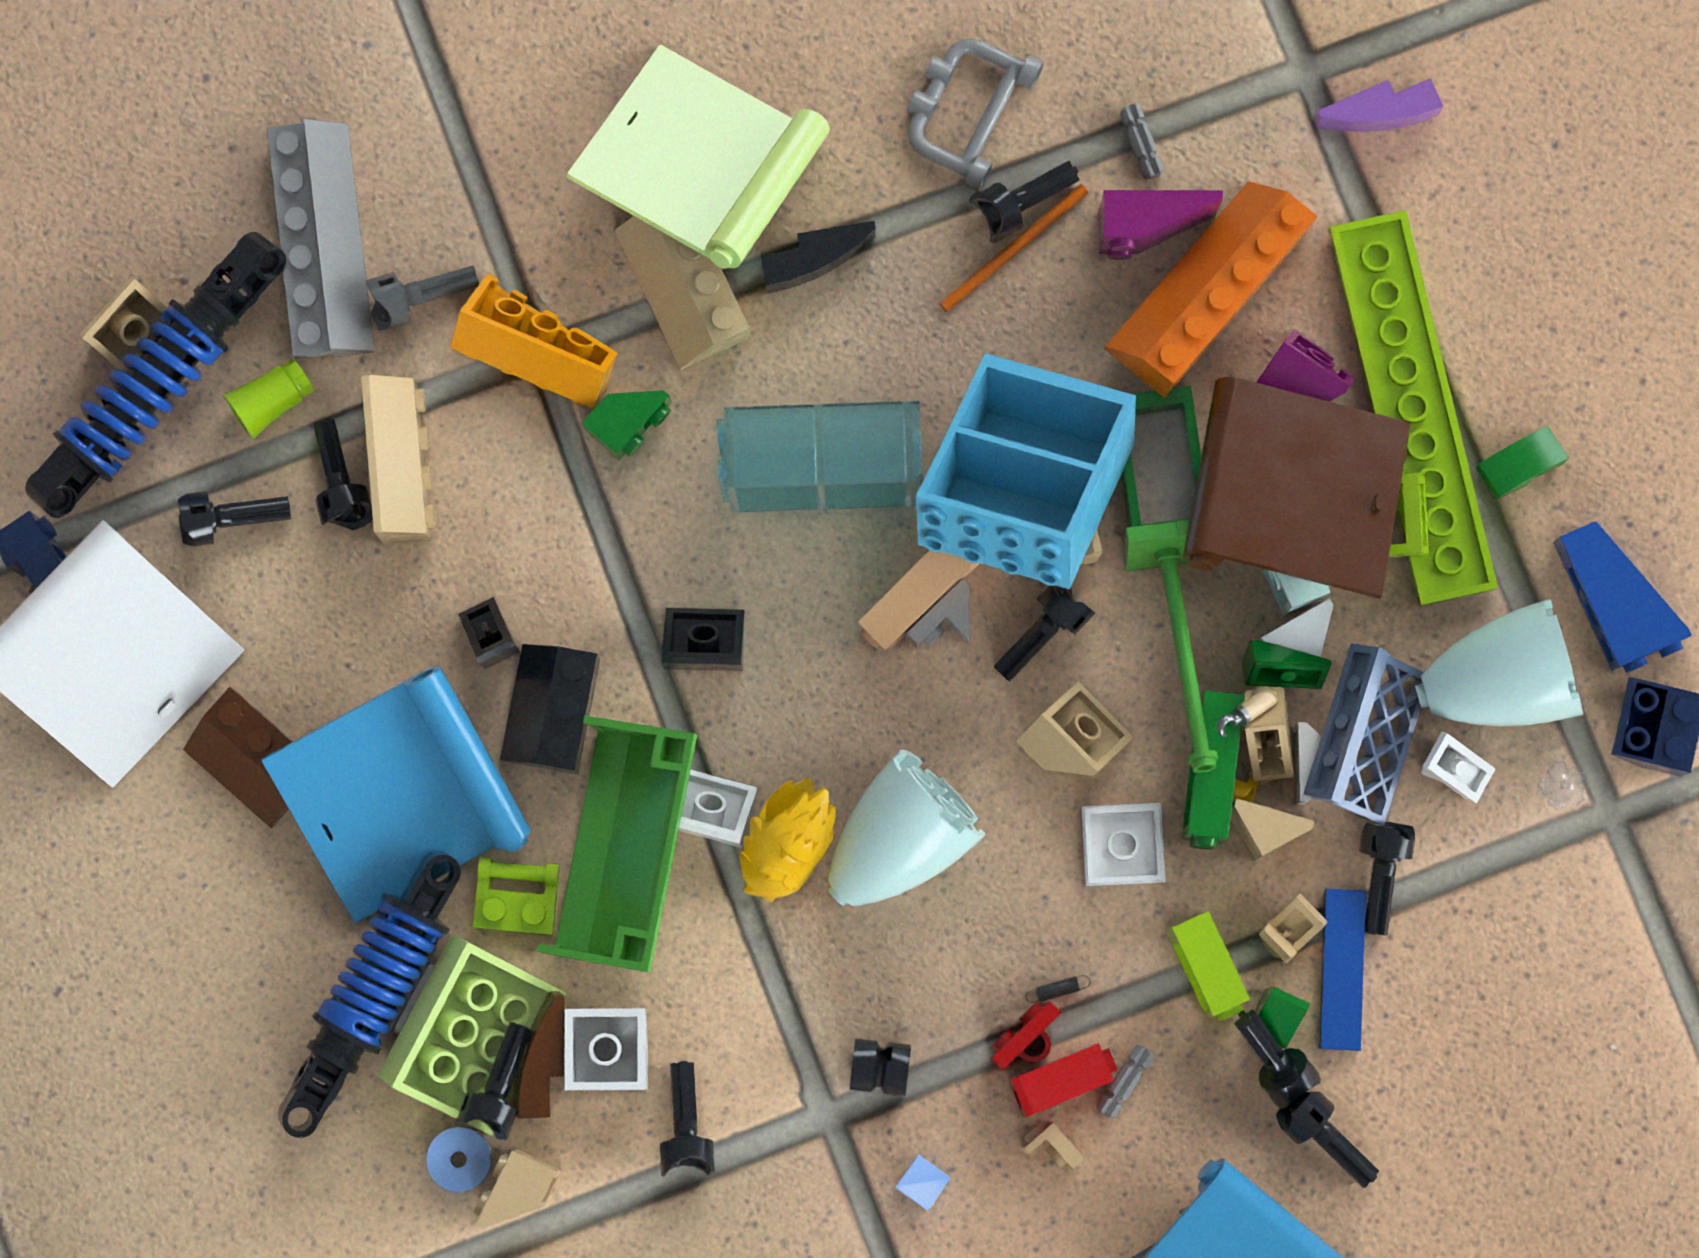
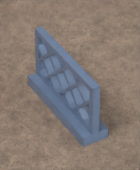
[1303,643,1424,825]

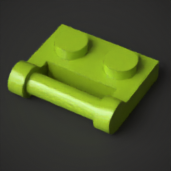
[473,856,560,936]

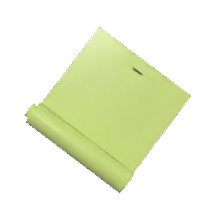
[566,45,830,269]

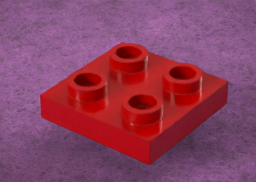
[989,1001,1061,1070]

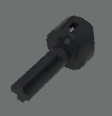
[969,160,1080,243]
[314,418,373,531]
[178,491,291,547]
[994,586,1096,682]
[1359,822,1415,936]
[1234,1009,1321,1109]
[456,1022,532,1141]
[659,1061,715,1177]
[1276,1091,1379,1188]

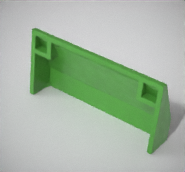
[537,715,697,973]

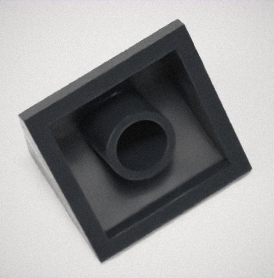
[661,608,745,671]

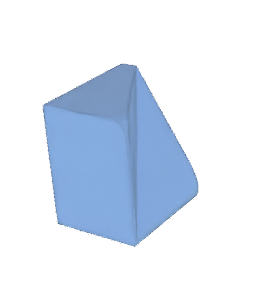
[895,1154,951,1211]

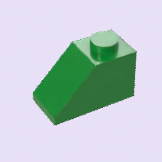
[1255,986,1310,1049]

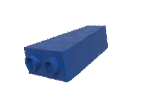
[1553,521,1692,673]

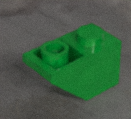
[582,390,671,460]

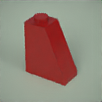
[1008,1043,1117,1118]

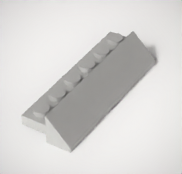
[267,119,375,359]

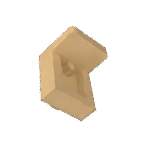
[1259,893,1328,963]

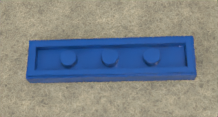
[1319,889,1366,1051]

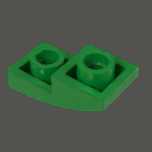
[1476,426,1569,500]

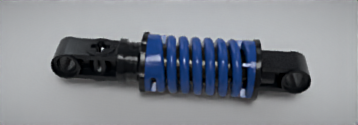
[278,851,461,1138]

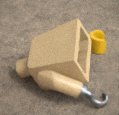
[1217,686,1294,803]

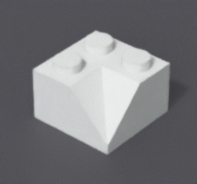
[565,1008,648,1090]

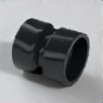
[849,1038,911,1096]

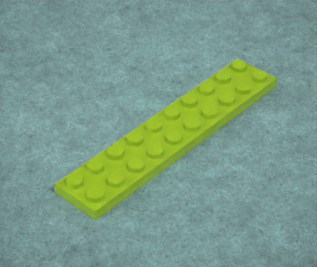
[1328,210,1498,607]

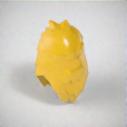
[739,778,836,902]

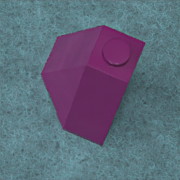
[1256,329,1354,402]

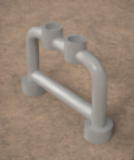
[907,38,1044,192]

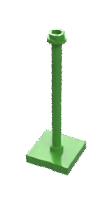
[1123,519,1218,773]

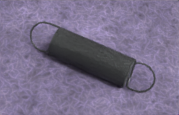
[1025,975,1091,1003]

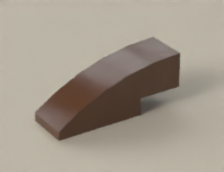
[513,991,565,1119]

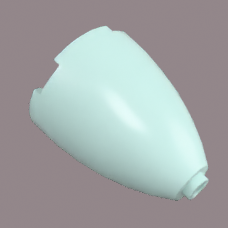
[1415,599,1583,726]
[828,749,985,906]

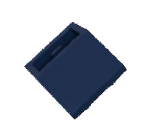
[1611,677,1699,777]

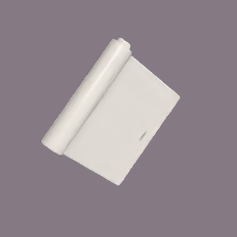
[0,520,245,788]

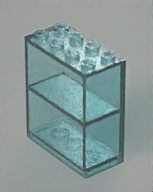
[717,401,923,513]

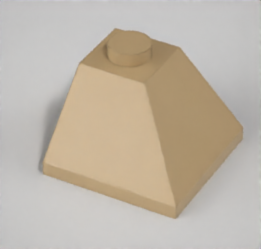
[1016,681,1134,776]

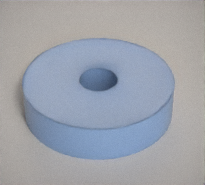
[426,1127,492,1192]

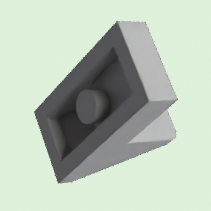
[906,578,969,648]

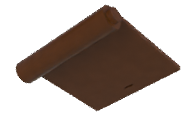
[1183,377,1411,599]

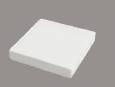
[1081,803,1166,887]

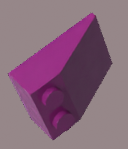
[1099,190,1223,260]

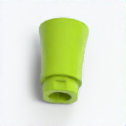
[222,359,314,440]

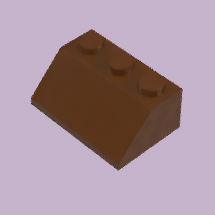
[183,687,293,828]

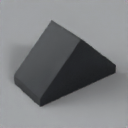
[458,597,520,669]

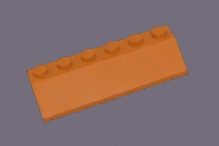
[1104,181,1318,399]

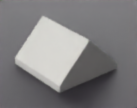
[678,770,757,847]

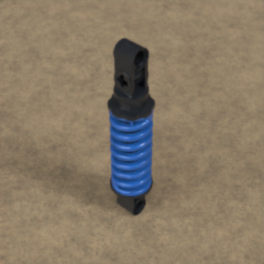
[25,232,286,518]

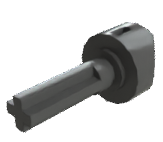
[366,266,479,331]

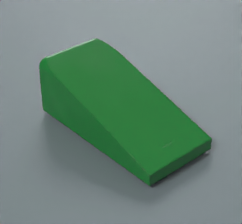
[1242,640,1332,689]

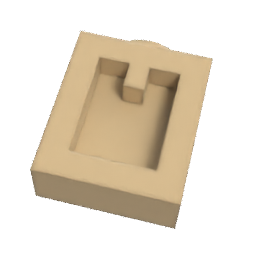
[1022,1121,1085,1170]

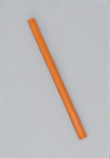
[939,184,1088,312]

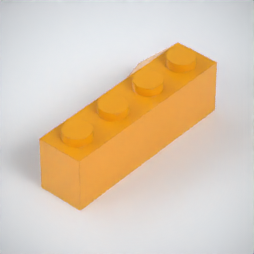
[450,273,618,409]

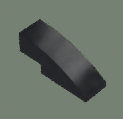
[761,221,876,294]

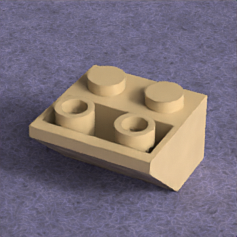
[474,1149,562,1228]

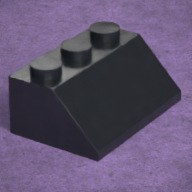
[500,644,600,775]

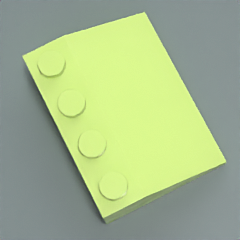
[377,934,566,1136]

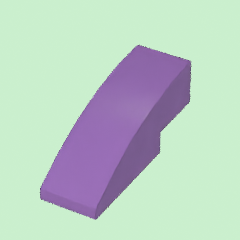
[1313,78,1443,132]

